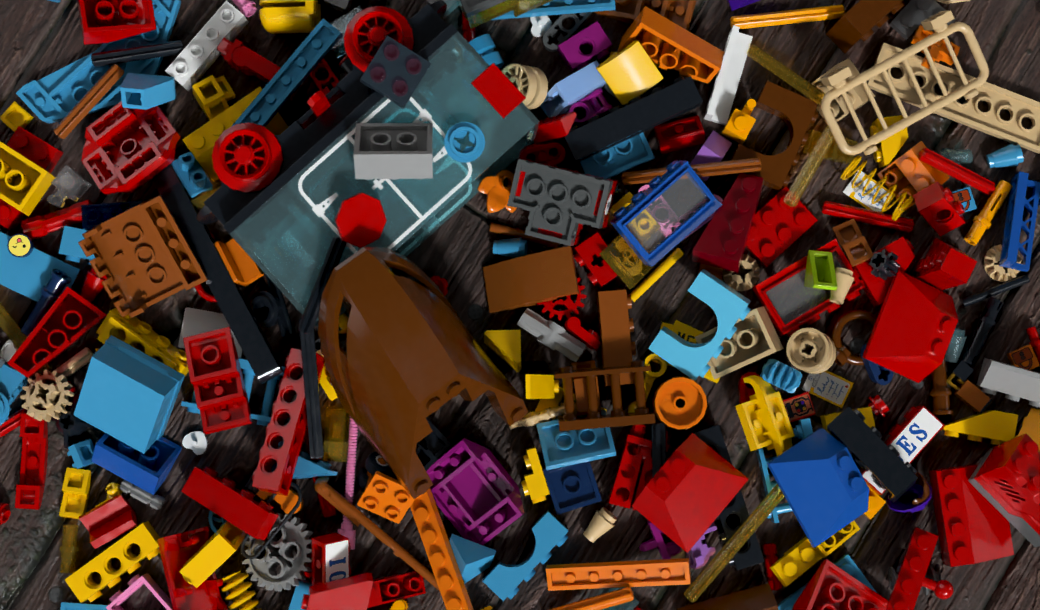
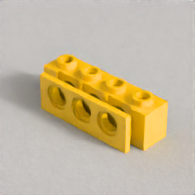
[96,308,189,376]

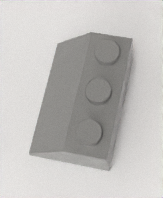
[353,123,433,180]
[976,358,1040,408]

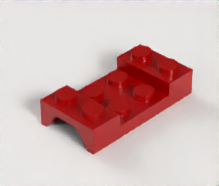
[0,126,63,231]

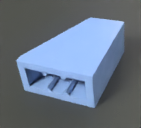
[540,60,606,118]

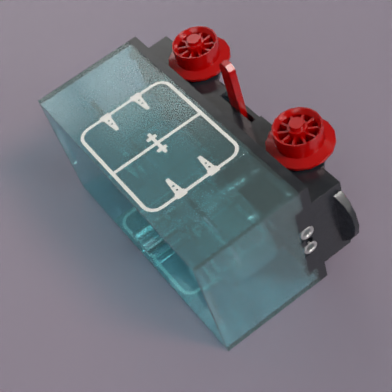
[196,0,540,327]

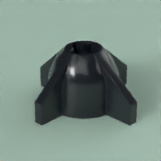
[51,395,96,449]

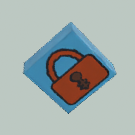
[952,187,977,212]

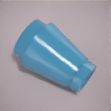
[986,144,1024,168]
[493,237,528,258]

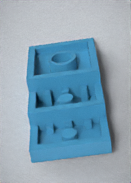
[0,231,80,303]

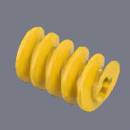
[222,571,262,610]

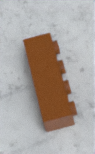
[597,289,636,386]

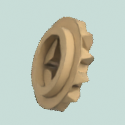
[984,244,1022,282]
[722,254,760,291]

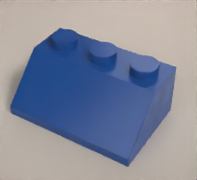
[91,433,182,495]

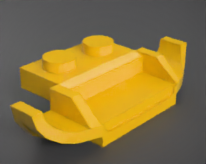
[735,375,795,456]

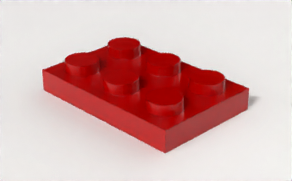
[746,186,818,268]

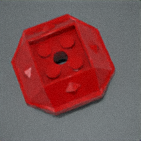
[81,101,181,195]

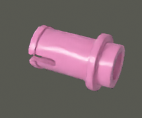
[232,0,257,17]

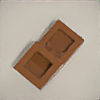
[832,218,873,267]

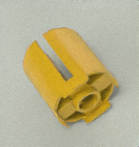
[259,0,321,34]

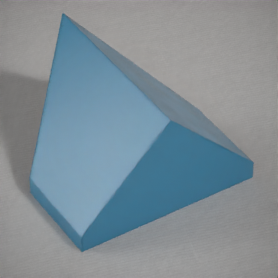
[449,534,496,584]

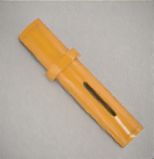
[964,180,1013,246]

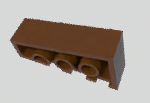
[826,0,910,54]

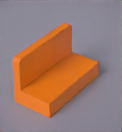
[214,237,264,287]

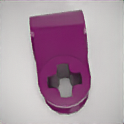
[568,88,613,127]

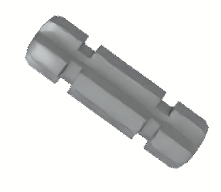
[119,480,165,510]

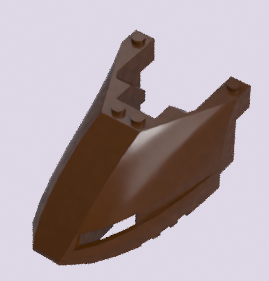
[318,247,528,499]

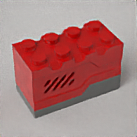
[968,433,1040,547]

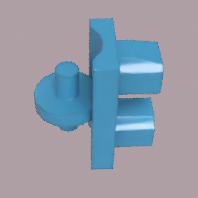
[171,152,213,198]

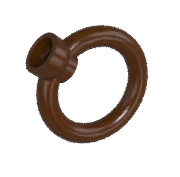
[831,309,877,367]

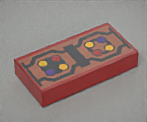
[782,392,816,423]

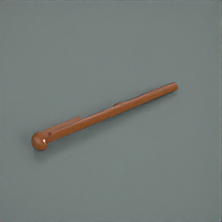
[314,476,440,591]

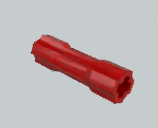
[21,200,97,239]

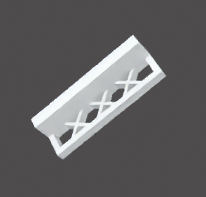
[703,25,753,125]

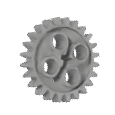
[241,513,313,591]

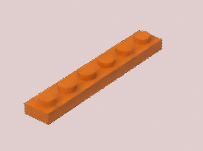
[410,488,474,610]
[546,558,691,591]

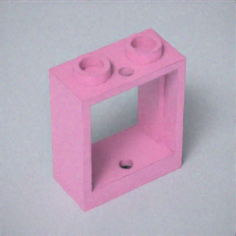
[106,573,173,610]

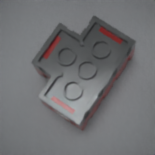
[507,159,618,246]

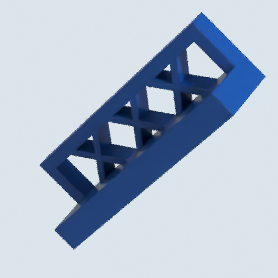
[999,171,1040,272]

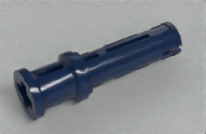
[20,269,72,336]

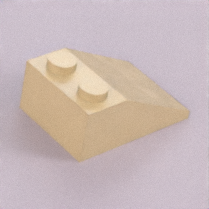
[695,306,784,380]

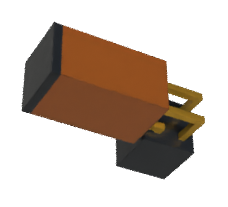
[947,360,992,414]

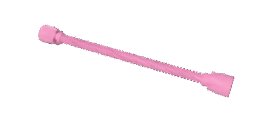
[337,418,358,550]

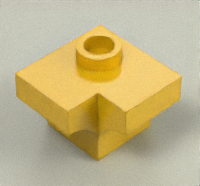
[192,75,235,121]

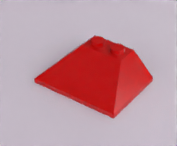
[862,270,958,383]
[632,433,749,553]

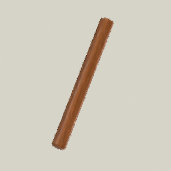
[622,158,762,185]

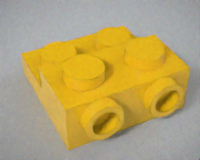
[521,447,550,504]

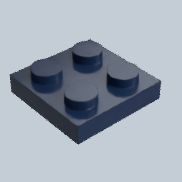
[543,461,602,515]

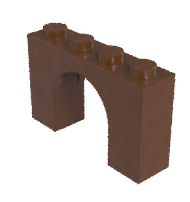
[730,81,819,191]

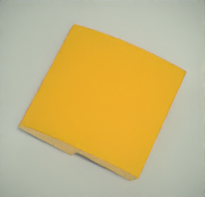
[596,40,664,105]

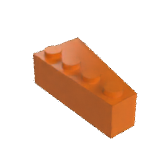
[617,6,724,84]

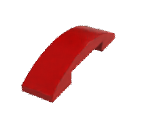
[15,413,48,510]

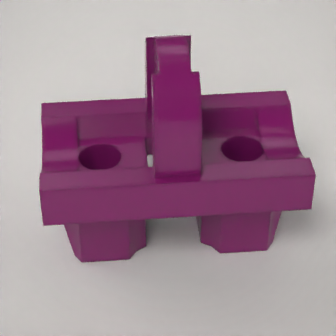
[639,521,682,559]

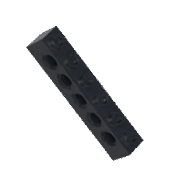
[689,425,765,571]

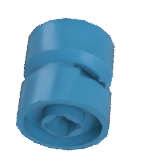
[464,34,504,77]

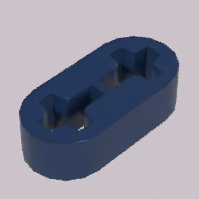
[860,343,894,385]

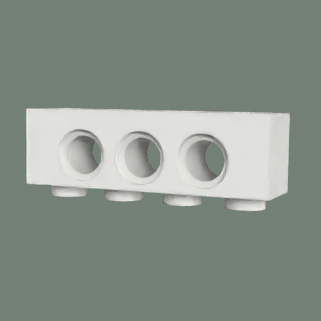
[165,0,249,92]

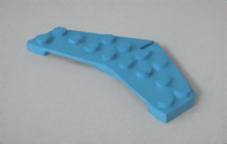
[16,0,181,123]

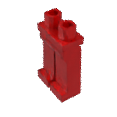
[217,38,302,106]
[607,424,669,511]

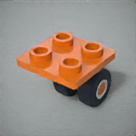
[357,451,415,524]

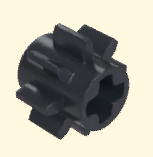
[869,249,901,280]

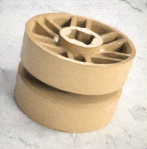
[502,64,548,109]
[786,328,836,374]

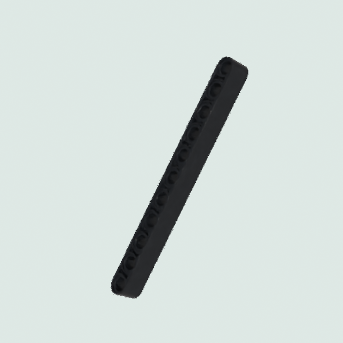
[152,164,283,384]

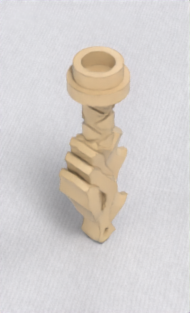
[510,403,577,429]

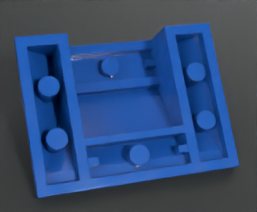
[767,428,869,548]

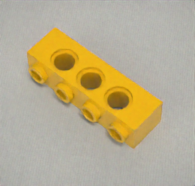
[65,521,160,603]

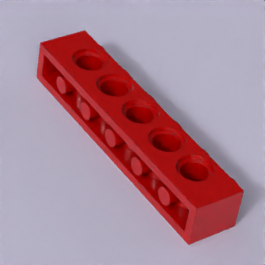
[252,348,325,496]

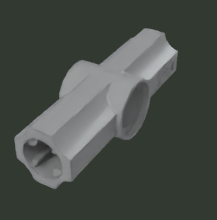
[517,308,587,362]

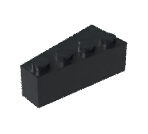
[827,407,918,503]

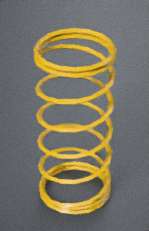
[840,155,914,221]

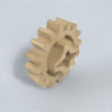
[20,370,74,422]

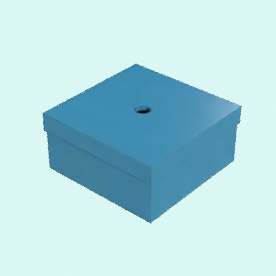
[73,335,185,454]

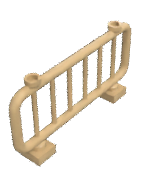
[820,10,989,155]

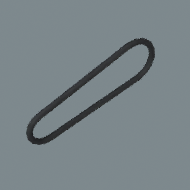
[240,482,302,559]

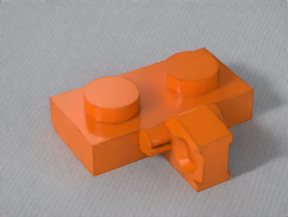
[911,25,960,69]

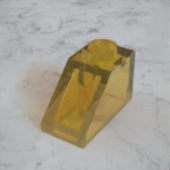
[323,407,349,462]

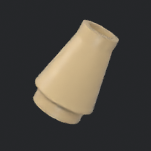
[829,267,854,304]
[583,507,617,543]

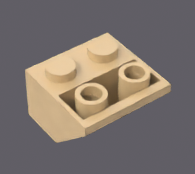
[804,58,875,124]

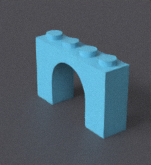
[648,269,751,381]

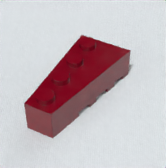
[692,173,764,273]

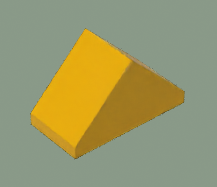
[484,330,521,372]

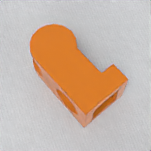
[256,488,304,514]

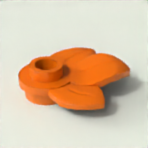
[477,170,517,213]

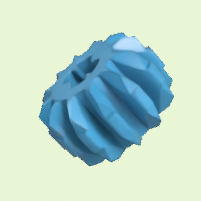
[760,359,803,393]

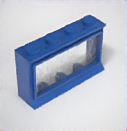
[610,160,723,267]

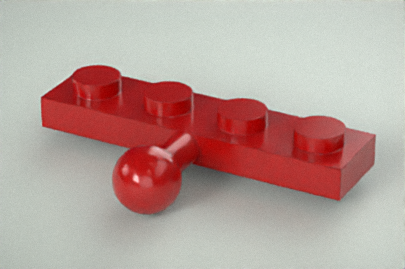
[886,527,954,610]

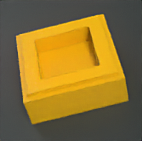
[0,101,34,132]

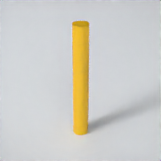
[629,248,684,302]

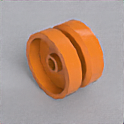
[652,377,707,429]

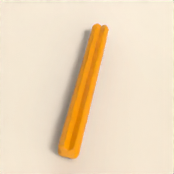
[730,5,845,29]

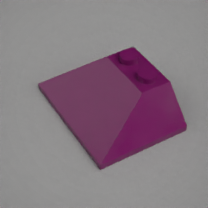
[426,438,524,545]

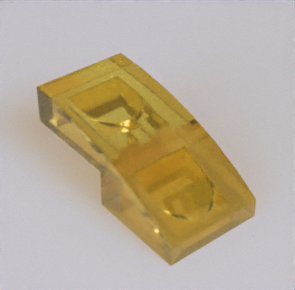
[803,130,858,164]

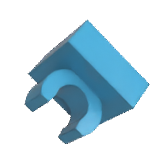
[67,439,95,469]

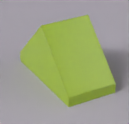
[804,250,837,290]

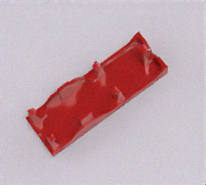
[157,526,228,610]

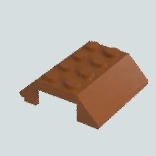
[78,195,208,318]

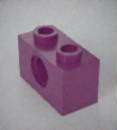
[557,21,612,74]

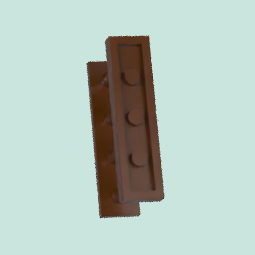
[555,360,655,431]

